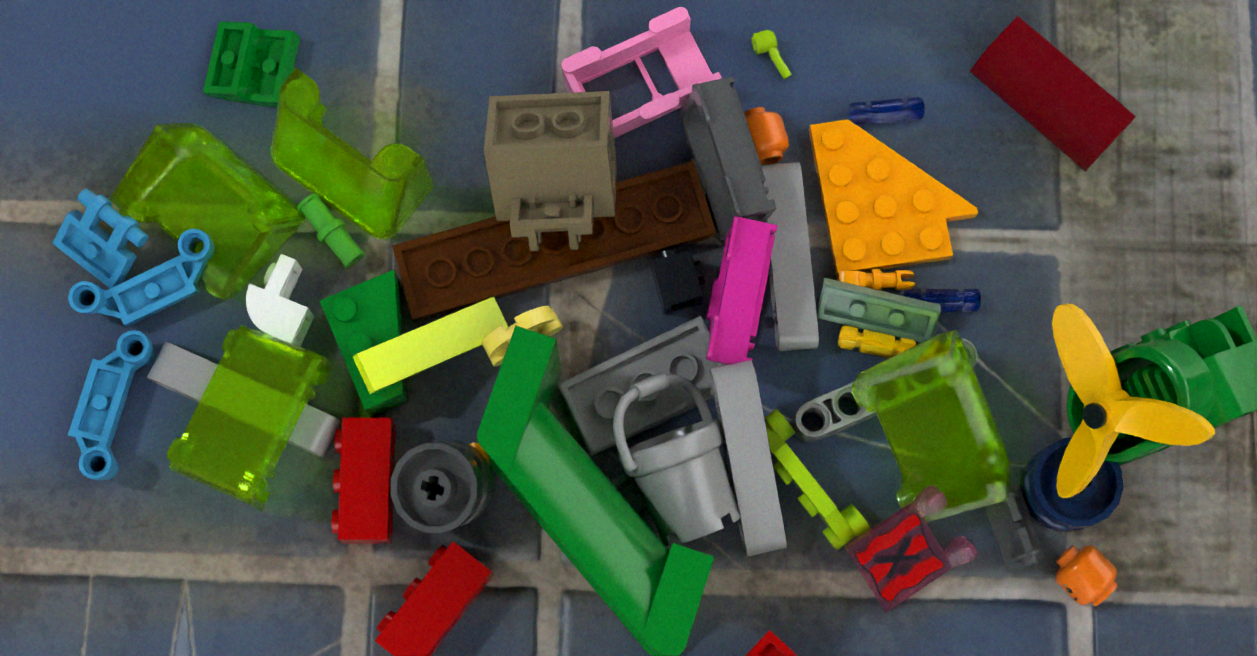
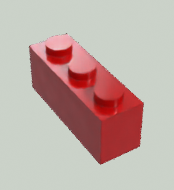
[331,417,396,544]
[375,541,494,656]

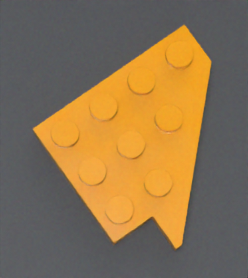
[809,119,978,276]

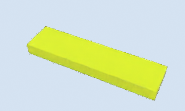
[353,297,508,394]

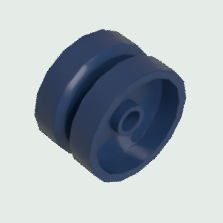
[1020,438,1124,532]

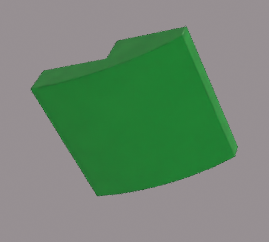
[203,21,300,108]

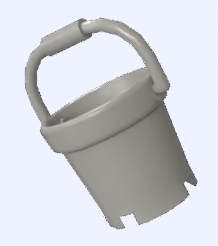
[613,373,740,546]

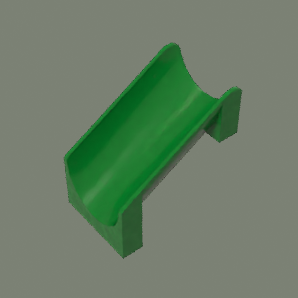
[477,325,714,656]

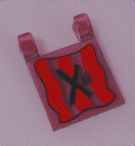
[844,485,978,612]

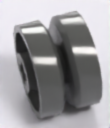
[391,440,493,533]

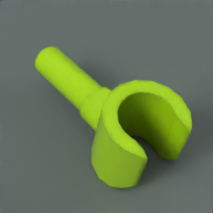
[751,30,792,80]

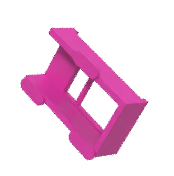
[706,216,778,365]

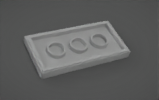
[557,316,725,457]

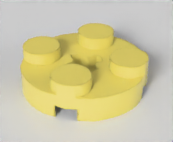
[482,306,563,367]

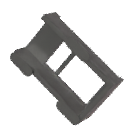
[679,76,777,242]

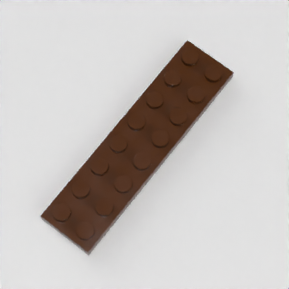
[392,161,716,323]

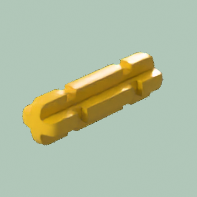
[838,325,916,361]

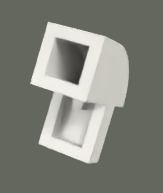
[246,254,315,352]

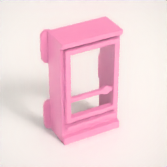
[561,7,722,138]

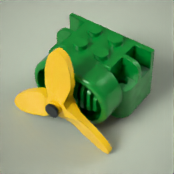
[1052,303,1257,498]

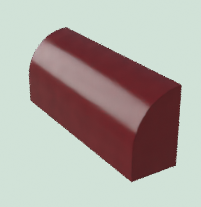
[970,16,1136,172]

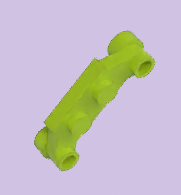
[764,408,871,551]

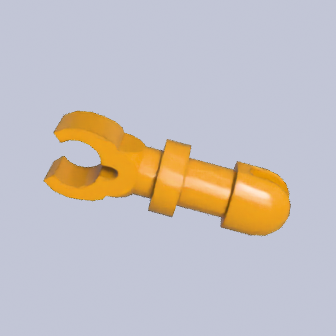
[837,269,915,291]

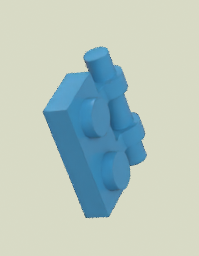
[52,188,149,288]

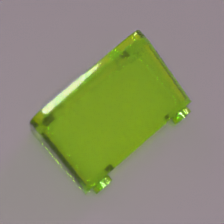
[270,68,434,240]
[109,123,305,300]
[166,325,333,512]
[852,329,1011,523]

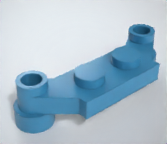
[68,229,215,327]
[68,330,155,481]

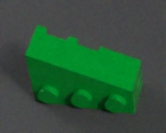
[320,269,408,418]

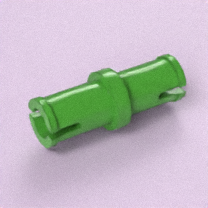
[297,193,365,269]

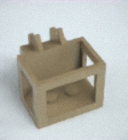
[484,91,617,251]

